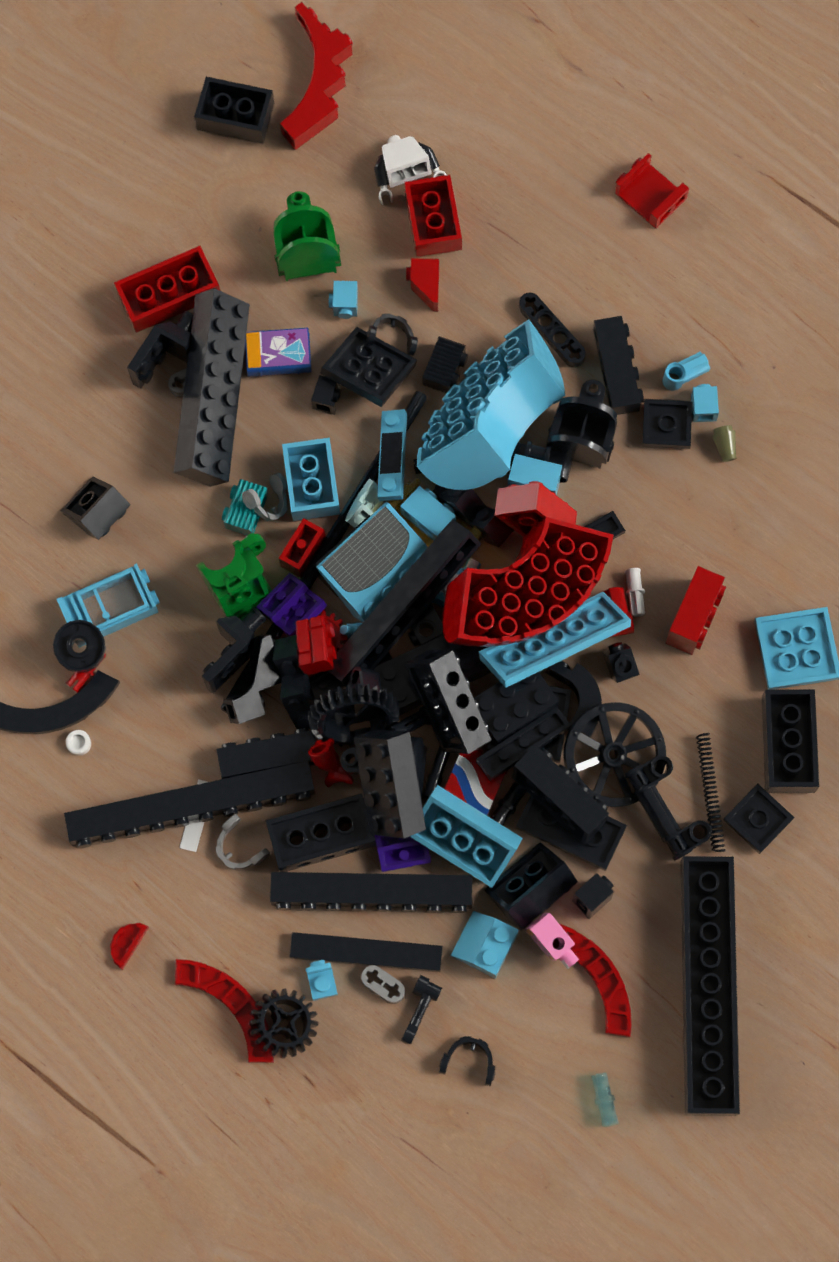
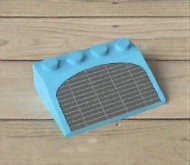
[316,501,428,622]

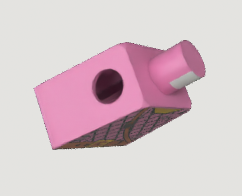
[524,912,579,969]

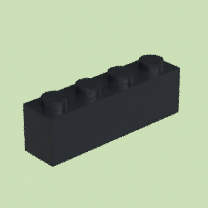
[593,315,644,415]
[216,728,316,779]

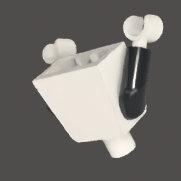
[374,135,447,205]

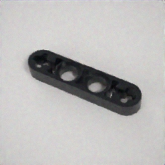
[519,292,586,367]

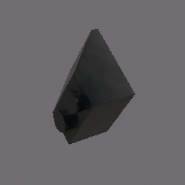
[61,476,130,540]

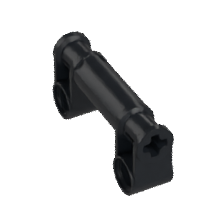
[623,755,712,861]

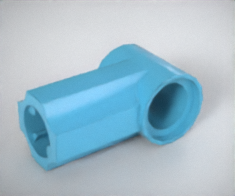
[662,352,710,391]

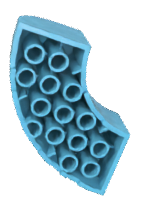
[417,319,566,490]

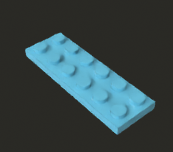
[479,592,631,688]

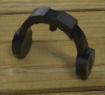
[366,314,418,356]
[439,1036,496,1086]

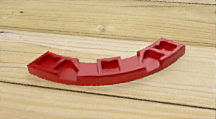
[552,924,632,1038]
[175,959,274,1063]

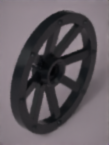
[564,702,666,807]

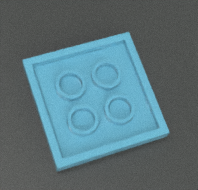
[754,607,839,690]

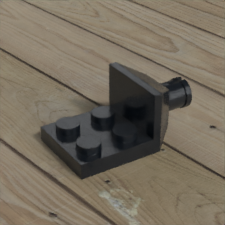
[127,311,193,389]
[202,607,266,694]

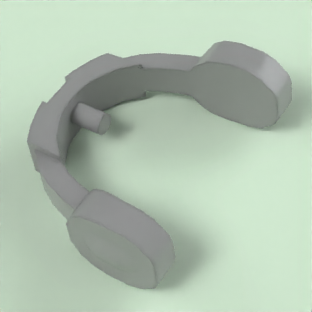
[242,473,288,522]
[215,814,270,870]

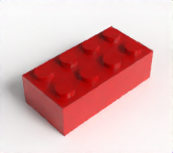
[114,246,220,333]

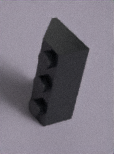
[484,842,578,931]

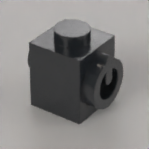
[603,642,640,683]

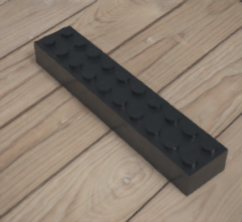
[680,856,740,1116]

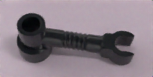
[401,975,442,1044]

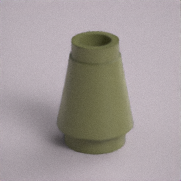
[712,425,737,462]

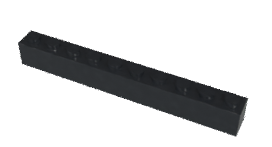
[64,761,316,848]

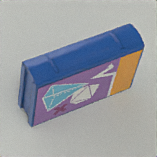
[245,328,312,377]

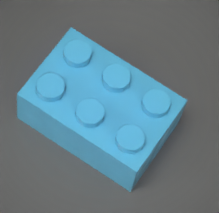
[282,438,340,521]

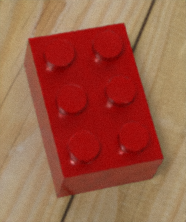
[404,175,462,257]
[495,481,577,537]
[665,566,726,655]

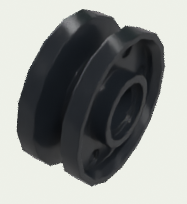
[53,620,106,673]

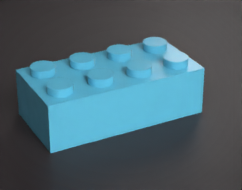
[410,785,523,888]

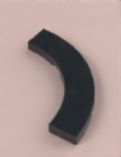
[0,670,120,734]

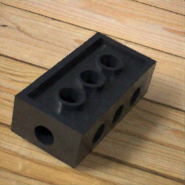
[405,650,491,754]
[266,793,377,872]

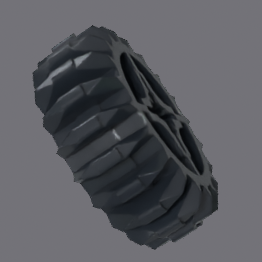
[249,989,318,1059]

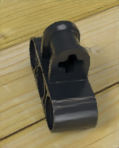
[509,441,573,483]

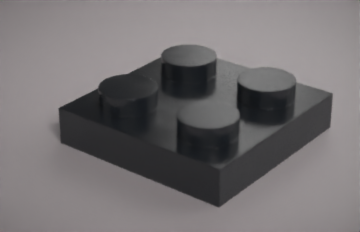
[642,399,692,449]
[723,783,795,854]

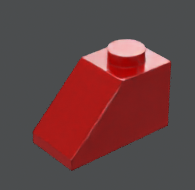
[406,258,439,312]

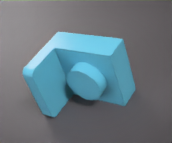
[306,960,338,1001]

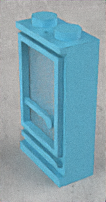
[57,563,160,648]

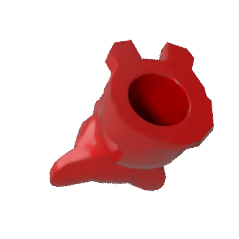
[308,738,354,787]

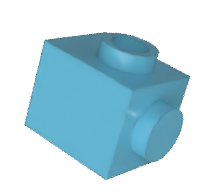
[329,281,358,319]

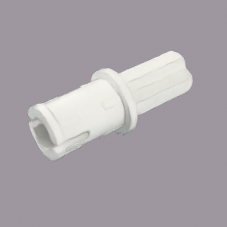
[625,568,645,617]

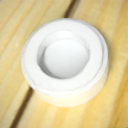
[66,730,91,756]

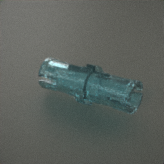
[591,1073,619,1127]

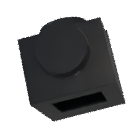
[311,375,341,415]

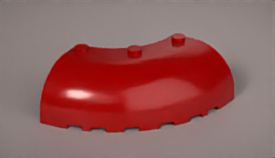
[443,517,614,647]

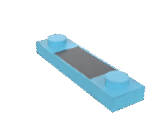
[377,409,407,501]

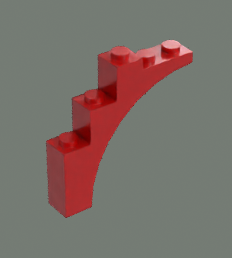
[280,2,353,150]

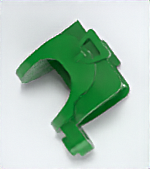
[273,191,341,281]
[196,533,272,619]

